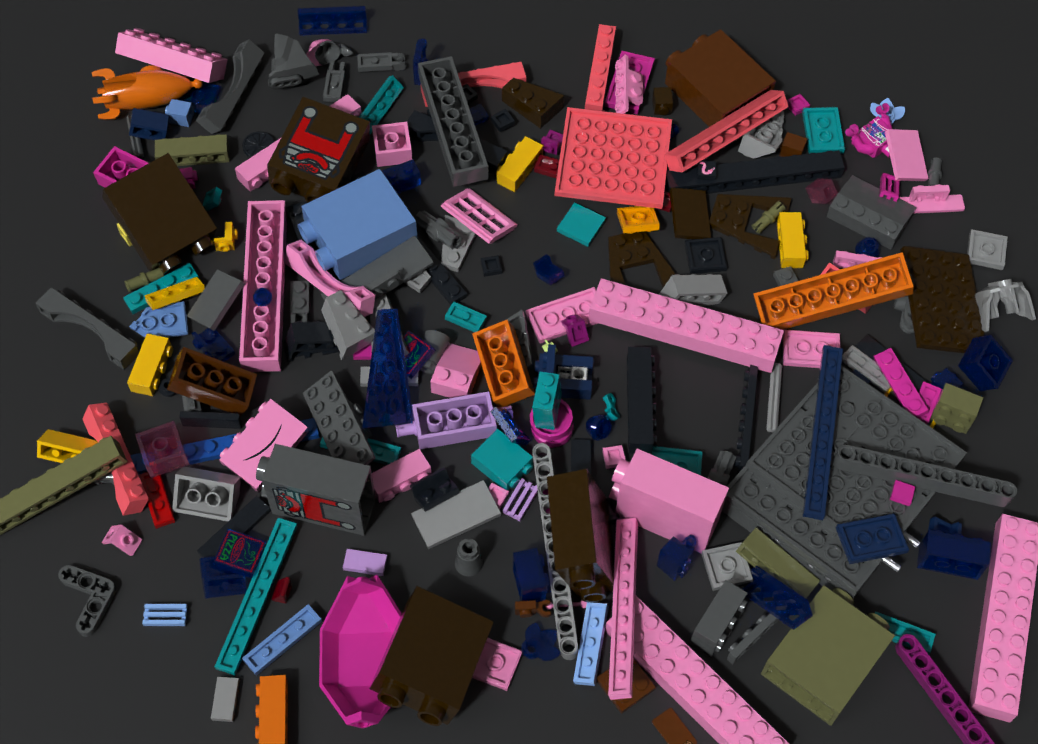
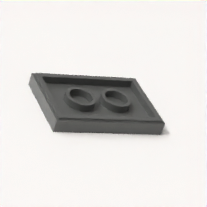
[187,269,245,331]

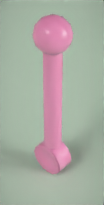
[545,600,587,610]

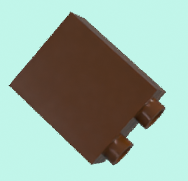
[665,29,776,127]

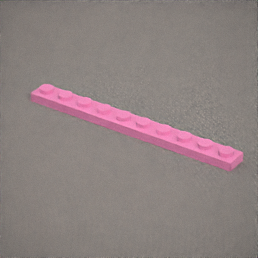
[608,517,638,700]

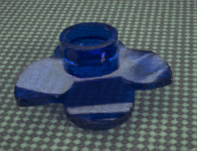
[521,623,560,661]

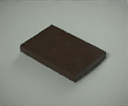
[669,188,711,239]

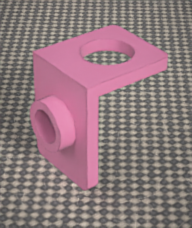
[102,524,142,556]

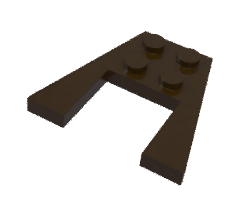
[709,194,791,259]
[608,231,675,287]

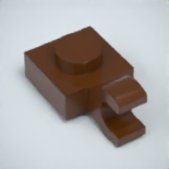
[515,600,551,618]

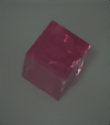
[806,178,838,204]

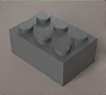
[690,580,748,657]

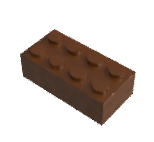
[167,347,257,416]

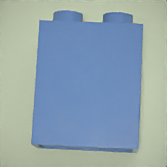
[297,169,417,280]

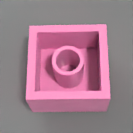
[372,122,413,167]

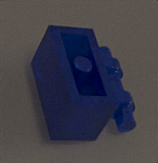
[656,535,697,581]

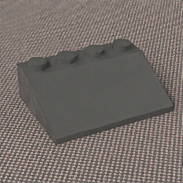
[827,175,917,250]

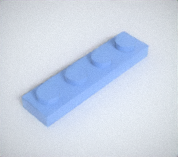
[573,602,609,686]

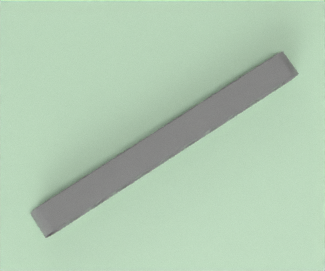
[532,443,579,660]

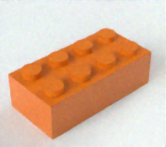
[472,320,535,408]

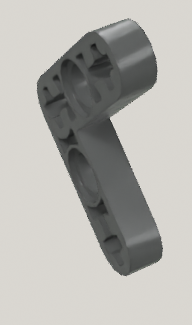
[58,565,116,637]

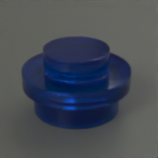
[253,288,272,306]

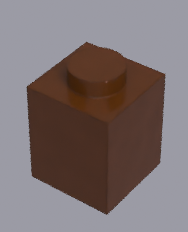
[779,132,807,157]

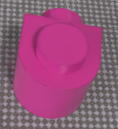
[179,167,198,189]

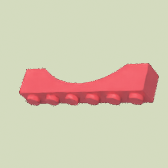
[585,24,616,111]
[421,62,526,107]
[82,403,149,516]

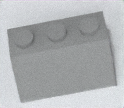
[172,466,241,521]

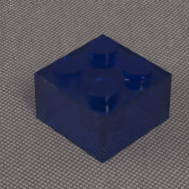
[958,335,1013,391]
[512,548,550,602]

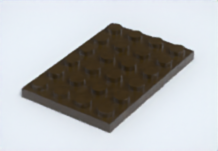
[900,246,988,356]

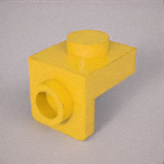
[214,222,238,252]

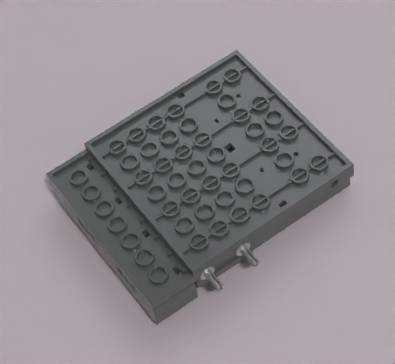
[722,366,967,599]

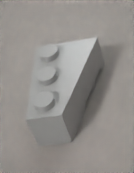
[658,274,727,307]
[321,290,376,360]

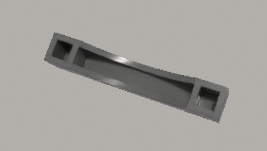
[196,39,264,134]
[36,288,139,370]

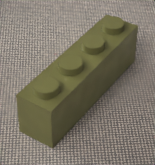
[155,134,230,166]
[736,527,820,605]

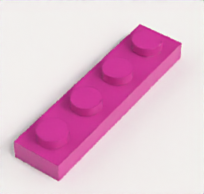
[874,348,928,418]

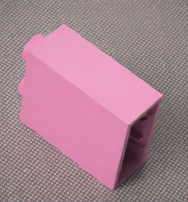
[609,449,729,553]

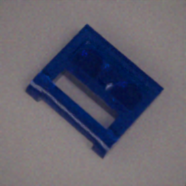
[413,39,428,85]

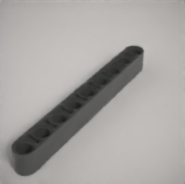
[833,445,1017,507]

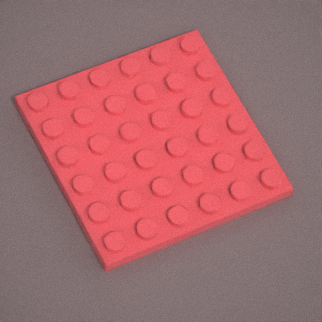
[554,107,672,209]

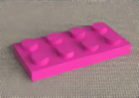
[604,51,655,115]

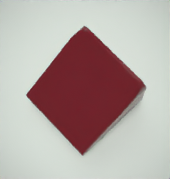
[272,577,292,604]

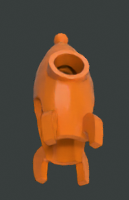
[92,65,203,120]

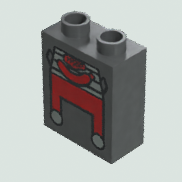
[256,444,376,536]

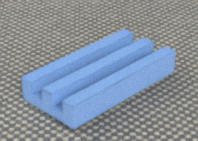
[142,604,188,626]

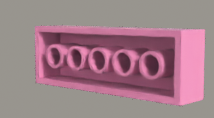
[115,28,228,83]

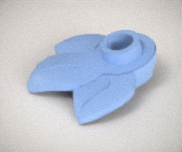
[870,98,905,125]

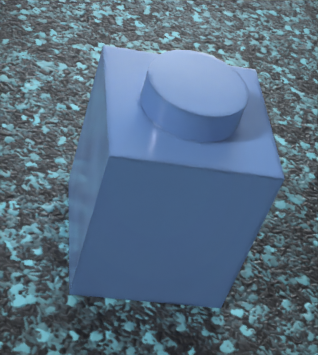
[165,99,194,127]

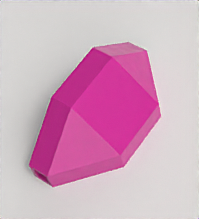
[319,575,402,729]

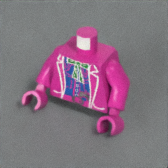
[845,103,892,158]

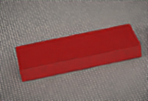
[139,468,175,529]

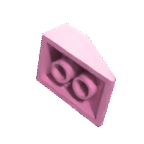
[430,343,482,398]

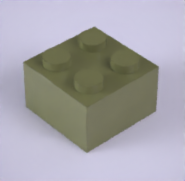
[930,383,984,434]

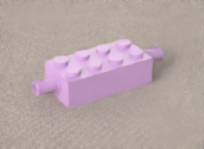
[395,392,513,450]

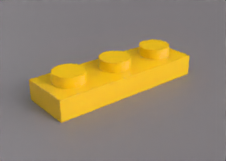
[144,277,205,310]

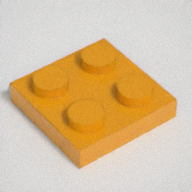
[617,206,660,234]

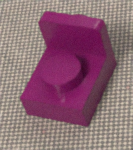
[561,315,589,347]

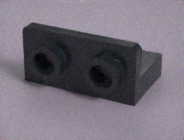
[410,467,460,512]

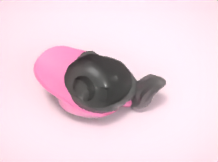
[306,39,353,66]

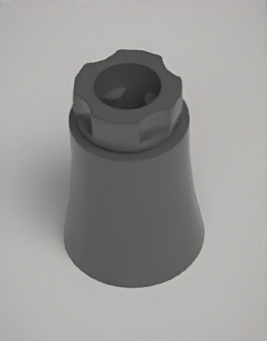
[418,330,450,374]
[455,539,483,576]

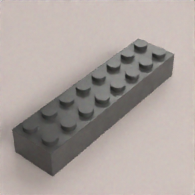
[418,56,488,187]

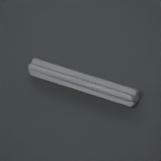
[766,363,782,433]

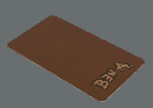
[652,708,697,744]

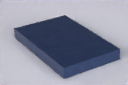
[835,513,909,564]

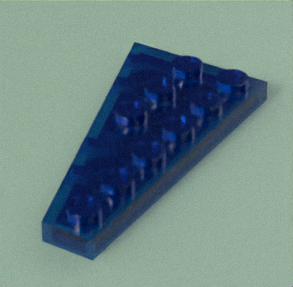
[362,309,414,429]

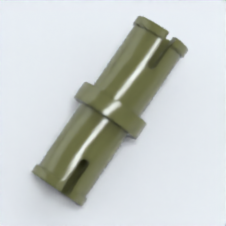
[752,201,785,234]
[124,267,164,292]

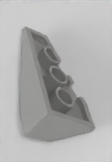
[738,111,784,159]

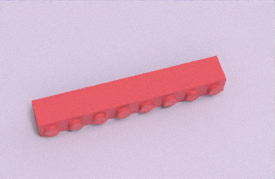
[664,90,789,172]

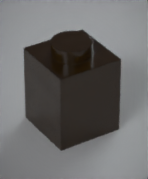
[652,87,673,115]

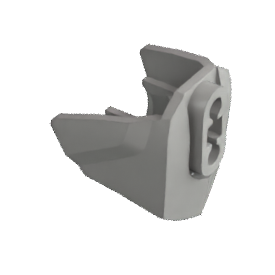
[975,279,1036,332]

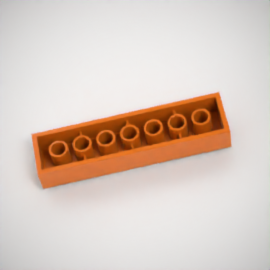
[754,252,914,330]

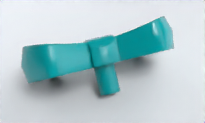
[603,393,620,421]

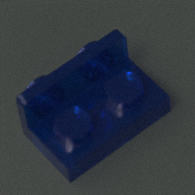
[191,328,235,362]

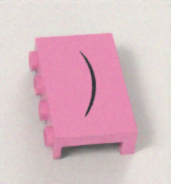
[219,399,309,493]

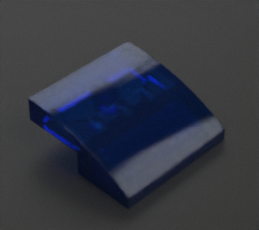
[199,554,247,599]

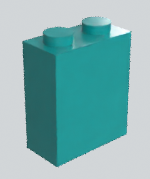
[532,372,562,430]
[471,429,533,490]

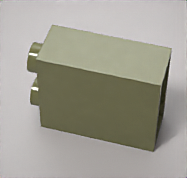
[761,585,895,726]

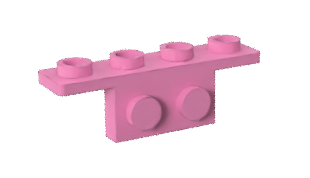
[615,55,643,114]
[899,184,965,214]

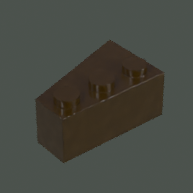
[502,78,564,129]

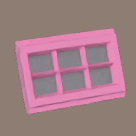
[441,188,518,244]

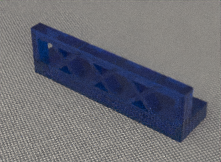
[298,6,367,35]
[742,566,813,630]

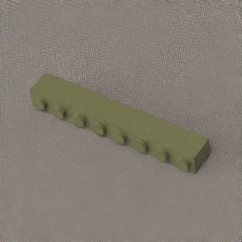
[0,436,128,535]

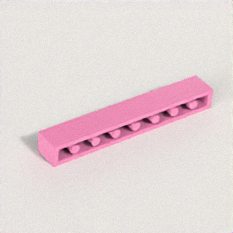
[235,94,362,192]

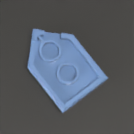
[129,301,189,338]

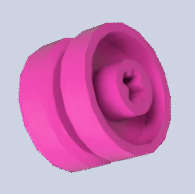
[530,399,574,448]

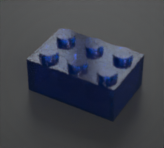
[917,530,991,580]

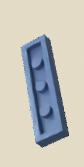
[242,604,322,676]

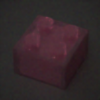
[135,421,190,478]

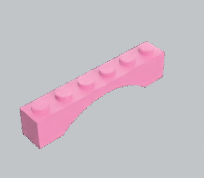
[285,240,375,317]

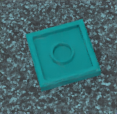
[557,202,606,247]

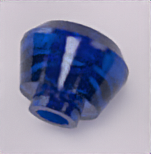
[855,237,880,257]
[586,415,611,441]

